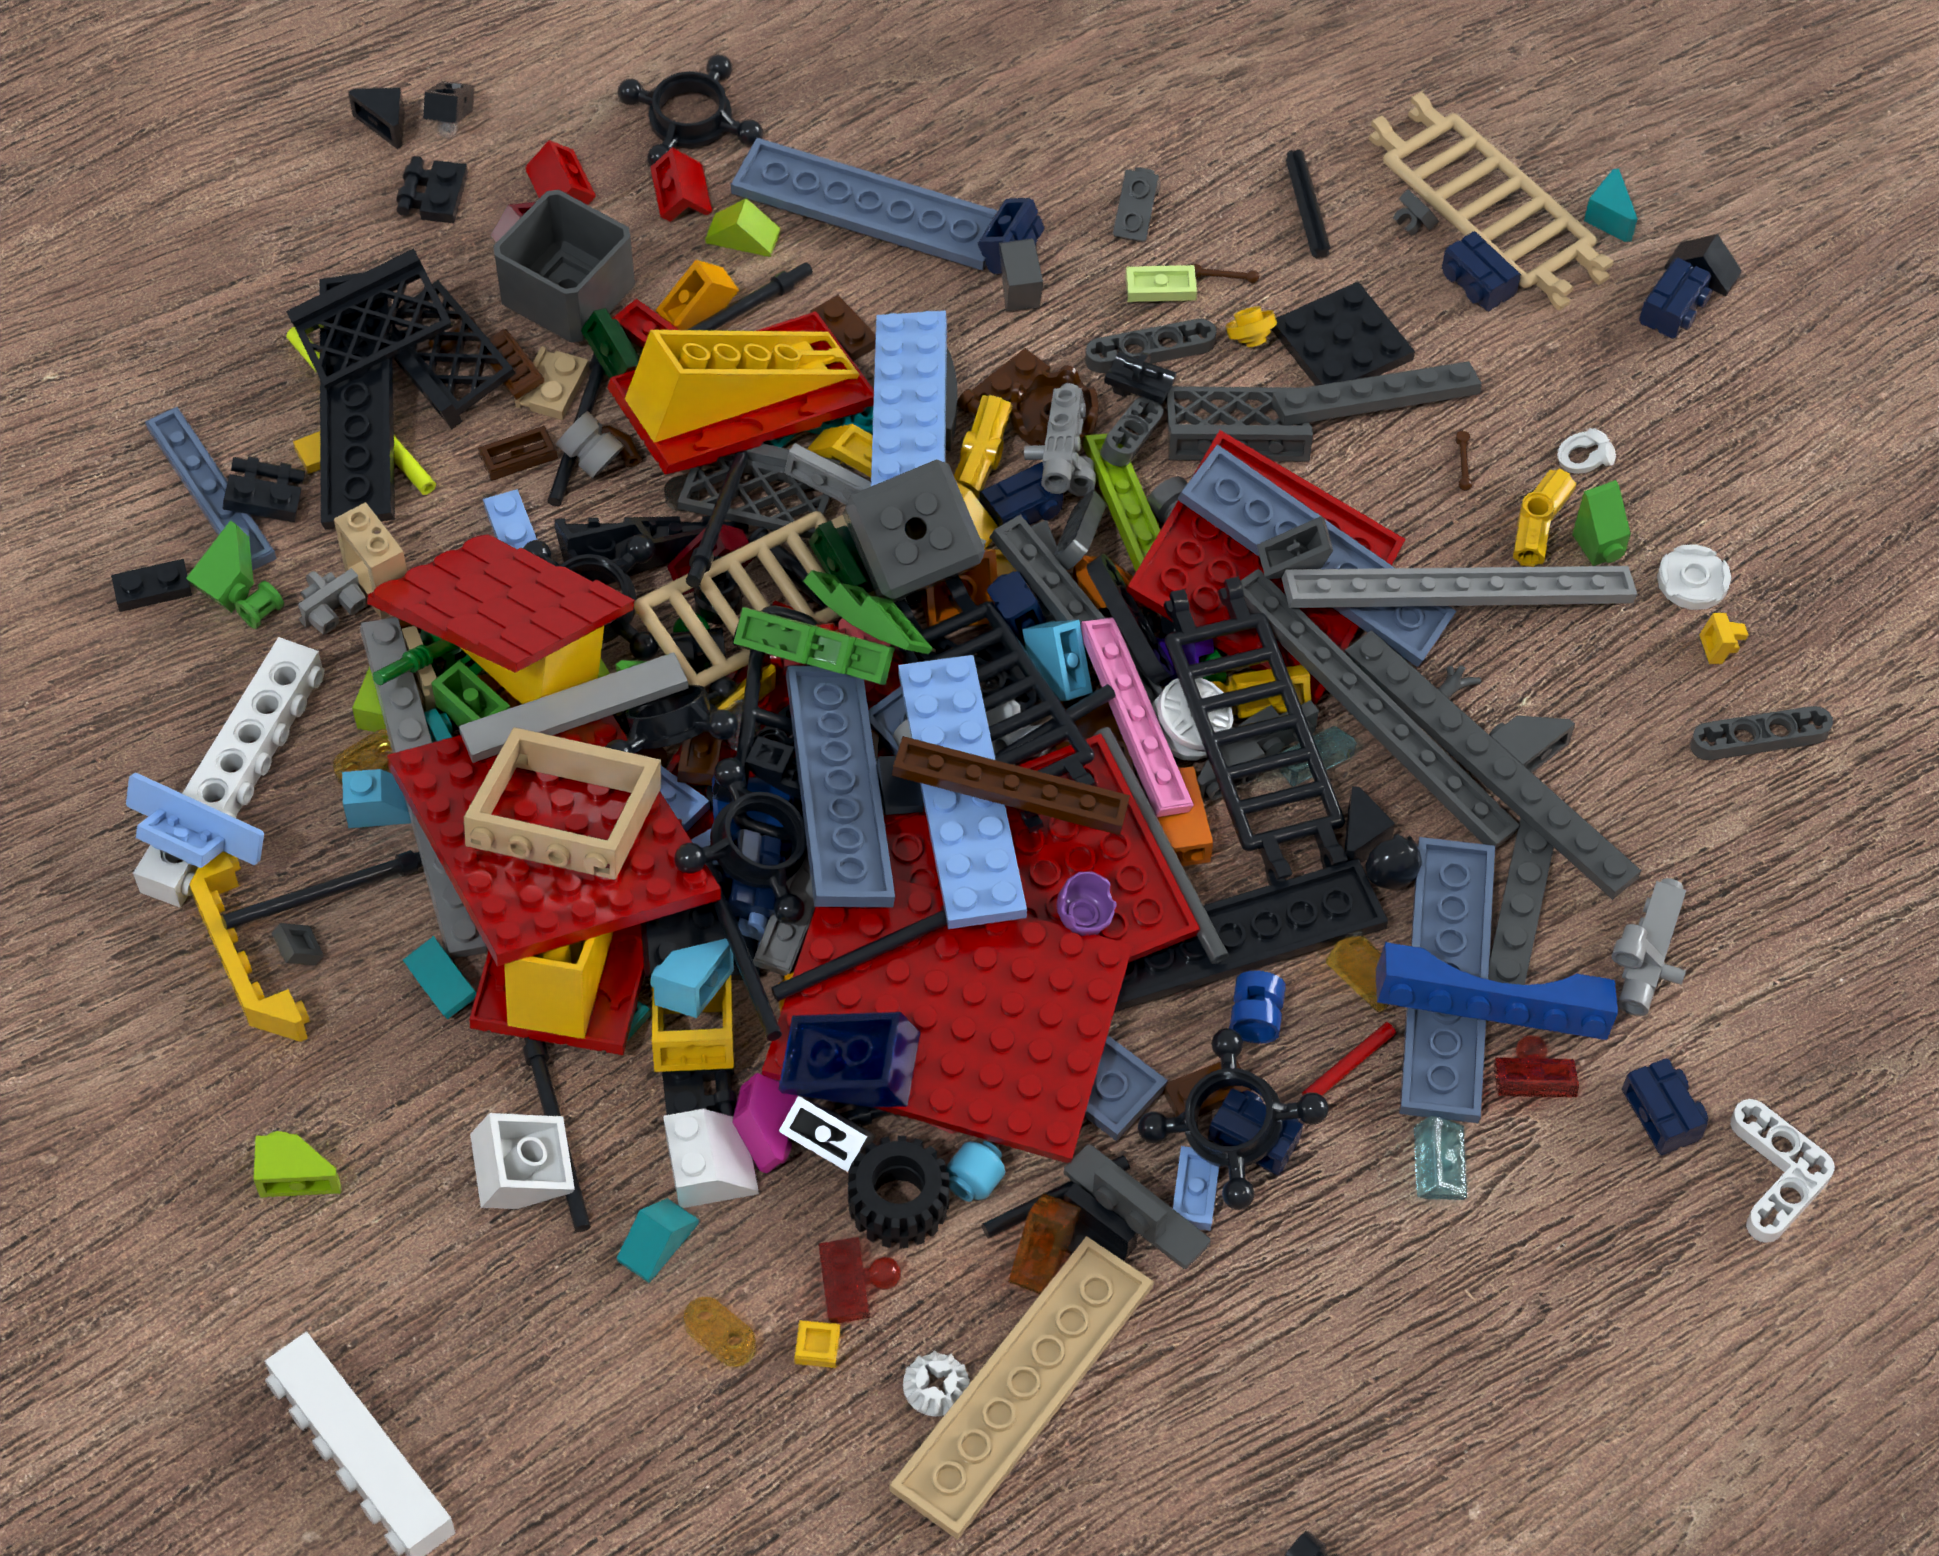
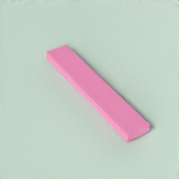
[1080,618,1194,817]

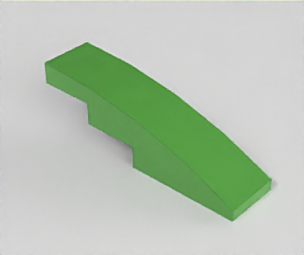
[803,570,933,654]
[733,607,895,684]

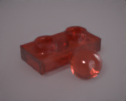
[1494,1035,1579,1098]
[818,1236,901,1324]

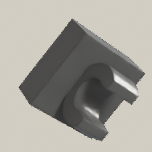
[1393,189,1439,236]

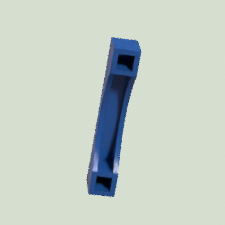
[1376,942,1618,1040]

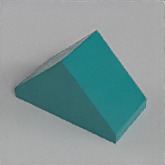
[1584,168,1638,242]
[617,1198,699,1283]

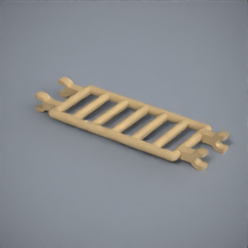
[1369,92,1613,311]

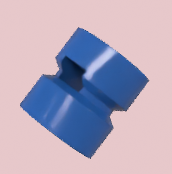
[1229,971,1286,1044]

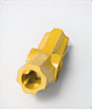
[954,395,1012,499]
[1513,468,1576,567]

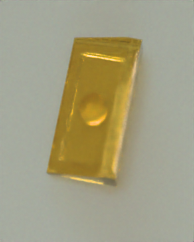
[1326,936,1389,1012]

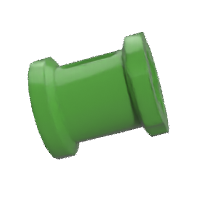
[235,581,285,629]

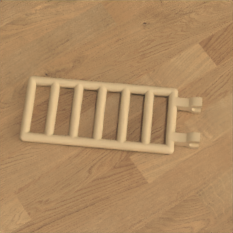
[634,511,876,687]

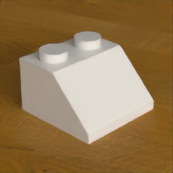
[663,1109,759,1208]
[470,1113,575,1209]

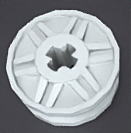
[1152,678,1233,761]

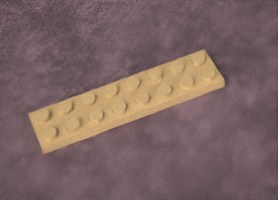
[890,1236,1153,1540]

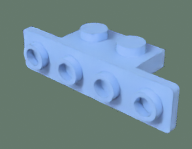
[126,773,264,868]

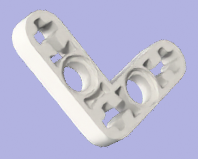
[1730,1099,1835,1243]

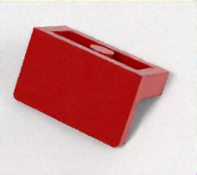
[525,140,596,205]
[650,148,712,222]

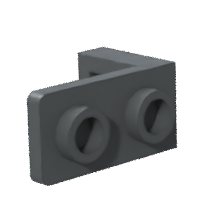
[1113,167,1161,242]

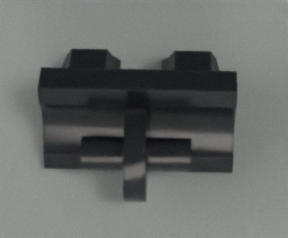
[1104,352,1177,405]

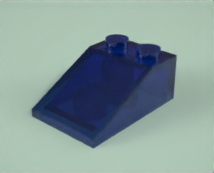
[778,1012,920,1107]

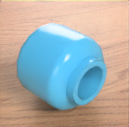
[946,1141,1005,1202]

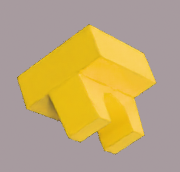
[1699,613,1749,664]

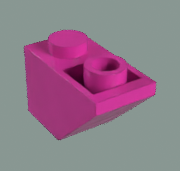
[732,1073,800,1174]

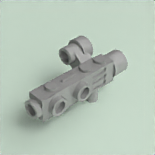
[1024,383,1096,496]
[1611,878,1686,1016]

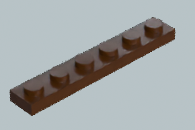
[892,736,1130,835]

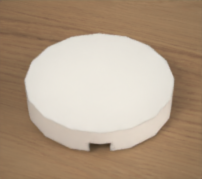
[1657,544,1731,610]

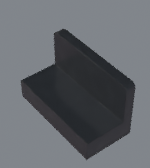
[1044,1183,1138,1261]

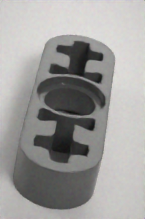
[1101,397,1163,466]

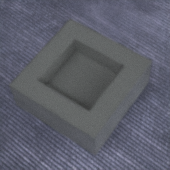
[272,923,324,966]

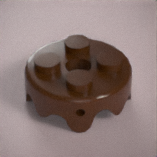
[1010,365,1099,446]

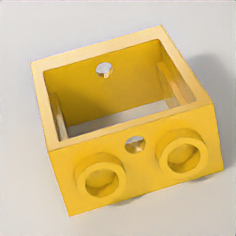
[652,975,734,1072]

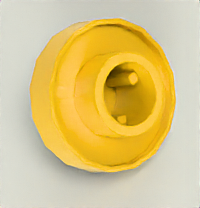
[1225,306,1277,347]

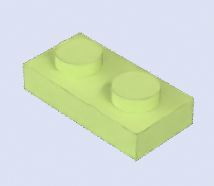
[1125,265,1197,302]

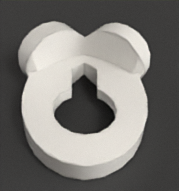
[1558,428,1616,474]

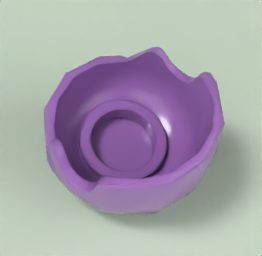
[1056,871,1117,936]

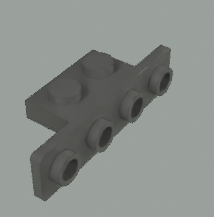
[1064,1144,1211,1269]

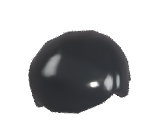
[1365,834,1422,889]

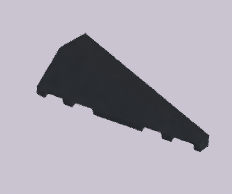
[554,516,749,585]

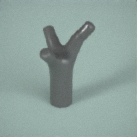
[1438,665,1482,699]

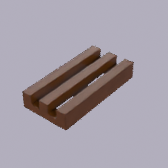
[478,425,558,481]

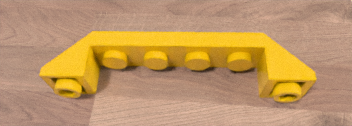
[807,424,998,549]
[189,851,310,1042]

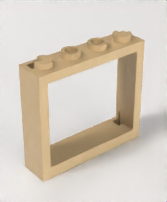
[464,727,661,880]

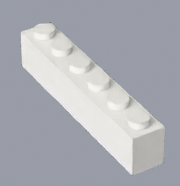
[265,1331,455,1556]

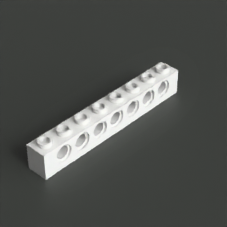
[133,637,324,908]

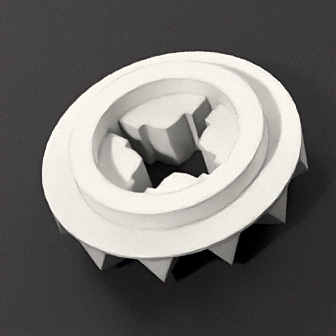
[903,1350,970,1416]

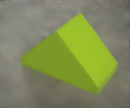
[705,198,780,257]

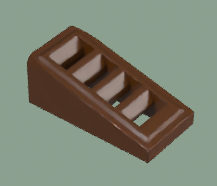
[478,329,545,400]

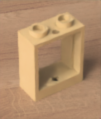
[334,502,407,619]

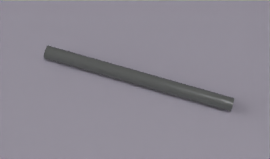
[1093,727,1229,964]

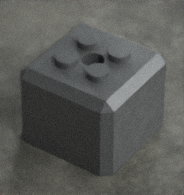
[493,190,635,343]
[842,459,985,602]

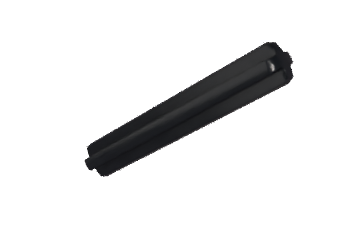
[1286,149,1330,259]

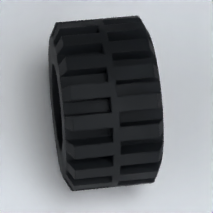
[848,1135,950,1249]

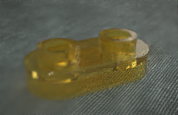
[333,729,393,785]
[684,1297,756,1367]

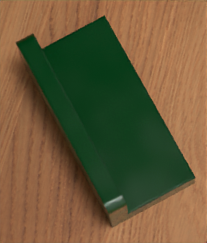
[581,308,640,379]
[808,520,874,593]

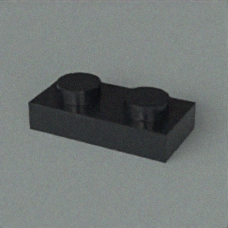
[111,559,192,612]

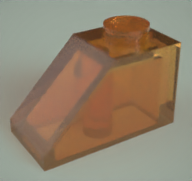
[1008,1193,1081,1294]

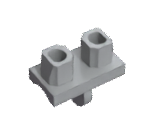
[298,568,366,635]

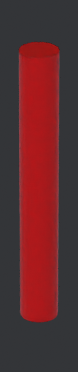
[1302,1022,1396,1096]

